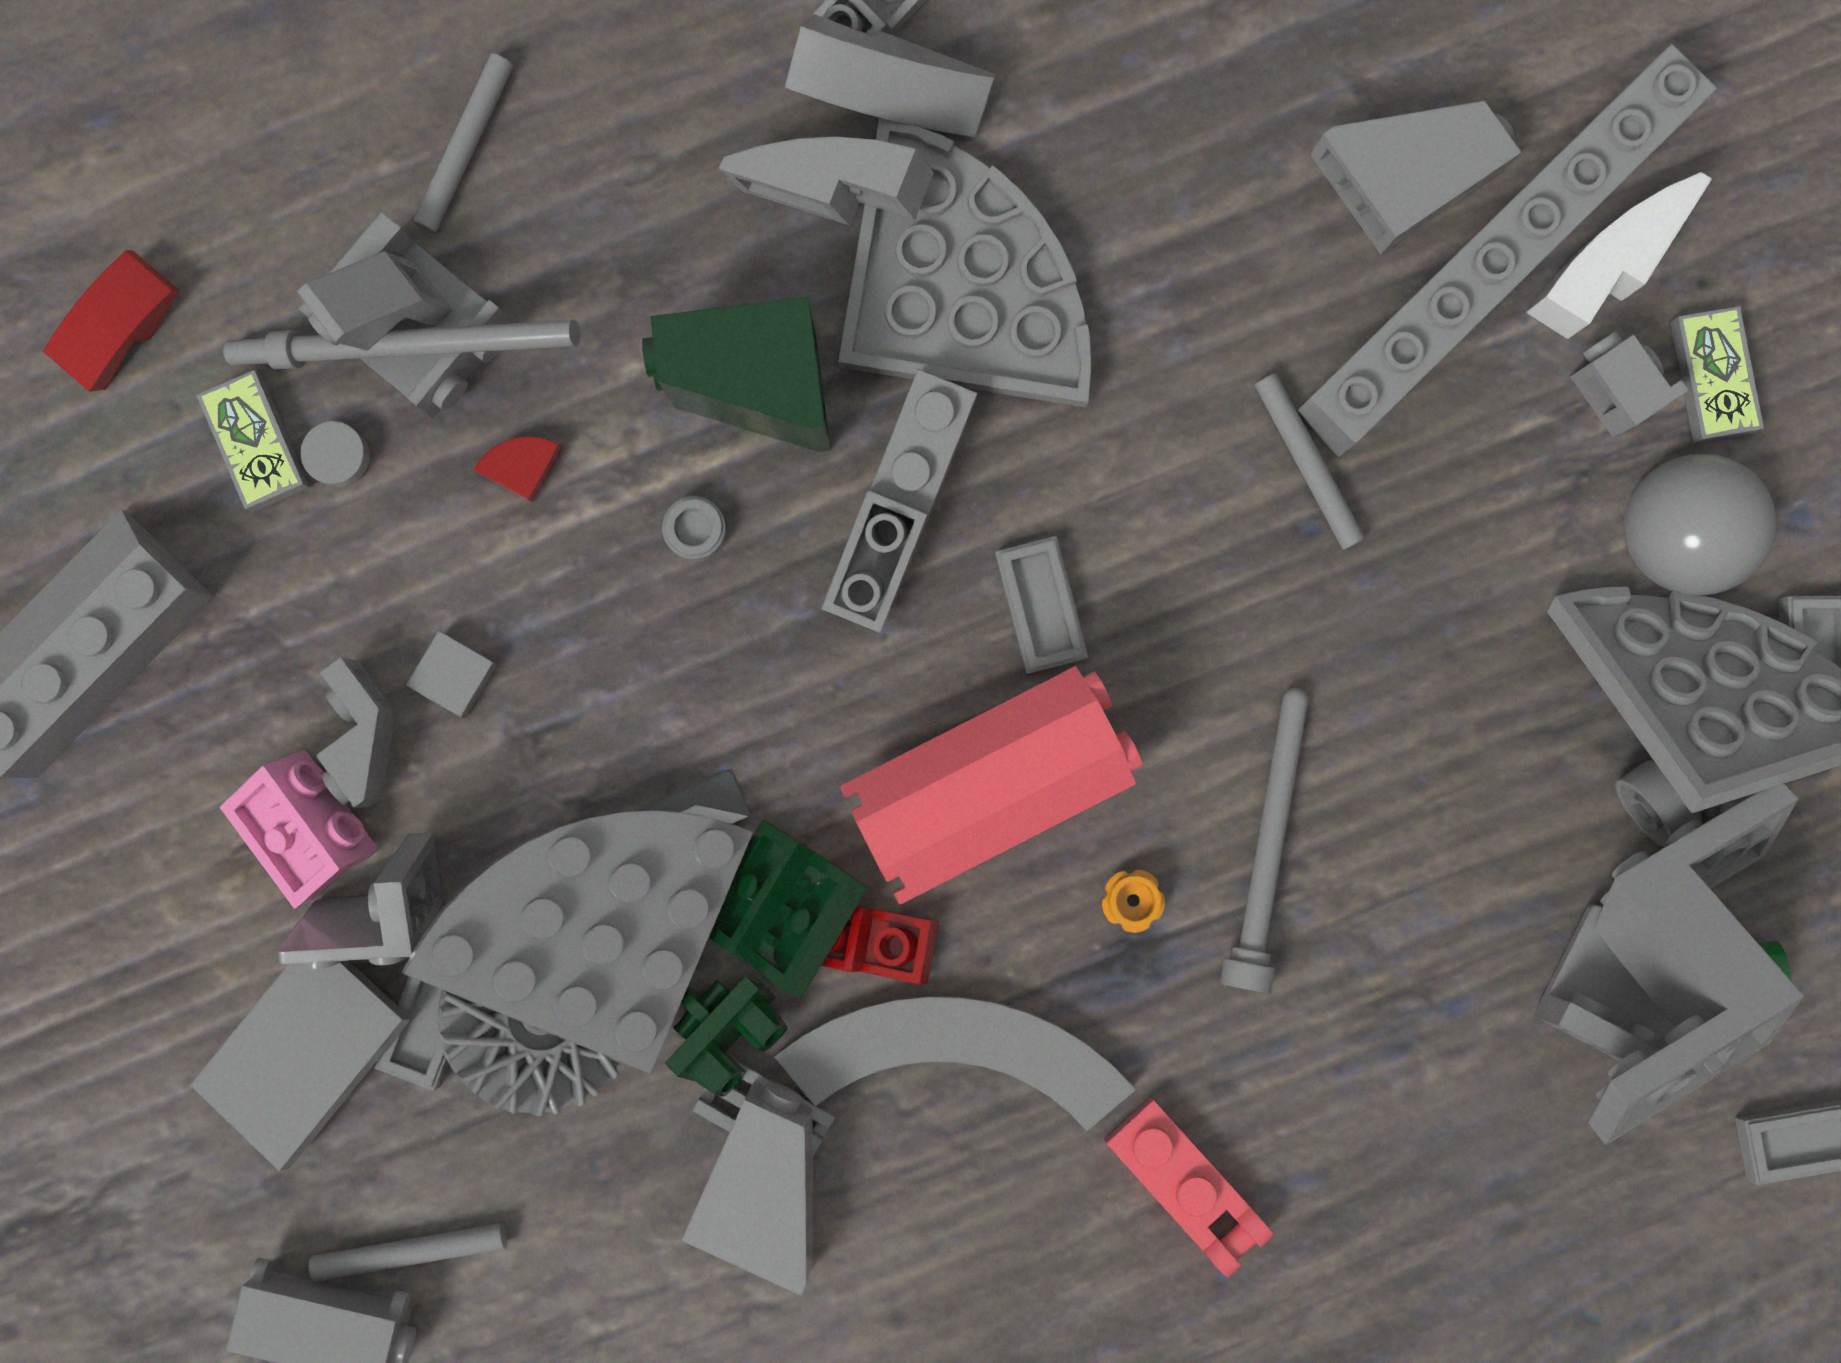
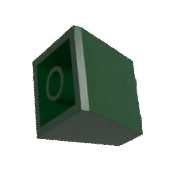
[642,296,831,452]

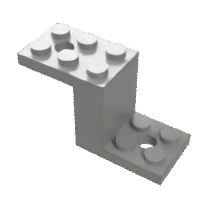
[1588,783,1804,1145]

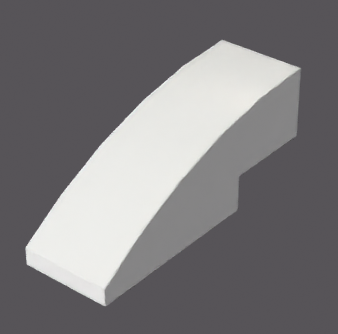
[1526,172,1712,339]

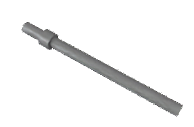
[223,320,581,369]

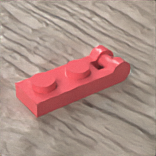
[1104,1096,1275,1279]

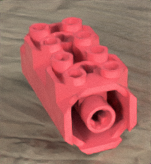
[840,666,1143,905]

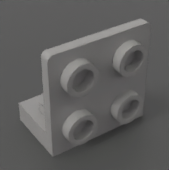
[278,832,444,969]
[1533,905,1675,1061]

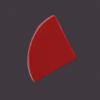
[473,437,563,503]

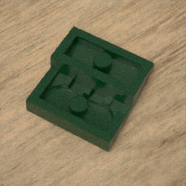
[709,819,869,999]

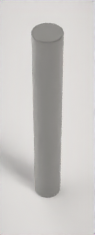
[413,53,514,234]
[1254,373,1365,550]
[309,1223,507,1282]

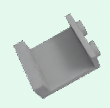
[299,212,512,418]

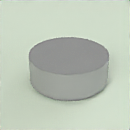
[301,421,370,487]
[662,496,727,562]

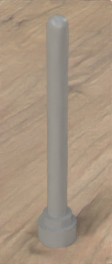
[1220,688,1308,994]

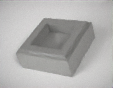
[406,631,497,718]

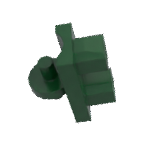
[665,976,788,1097]

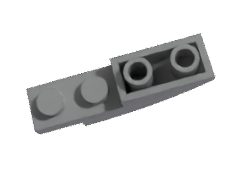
[821,369,979,633]

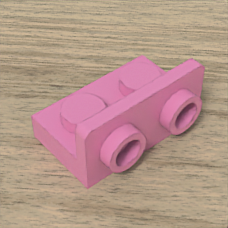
[220,750,378,909]

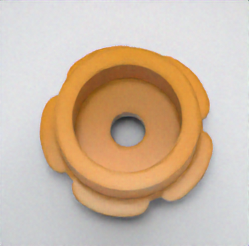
[1102,869,1165,933]

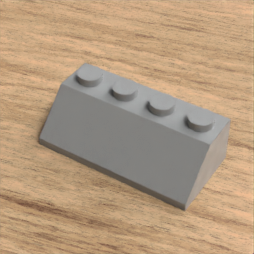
[0,509,214,778]

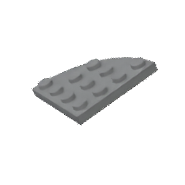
[838,118,1091,408]
[1547,587,1841,813]
[402,811,753,1074]

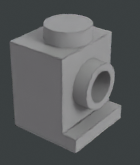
[1570,331,1688,438]

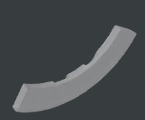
[774,995,1136,1131]

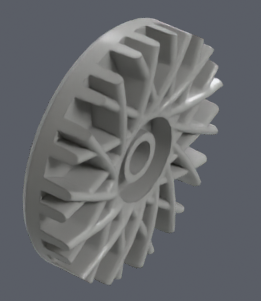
[438,990,622,1116]

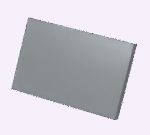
[190,960,412,1171]

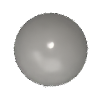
[1624,454,1777,595]

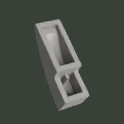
[785,14,996,137]
[719,137,934,226]

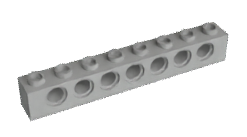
[1297,44,1717,457]

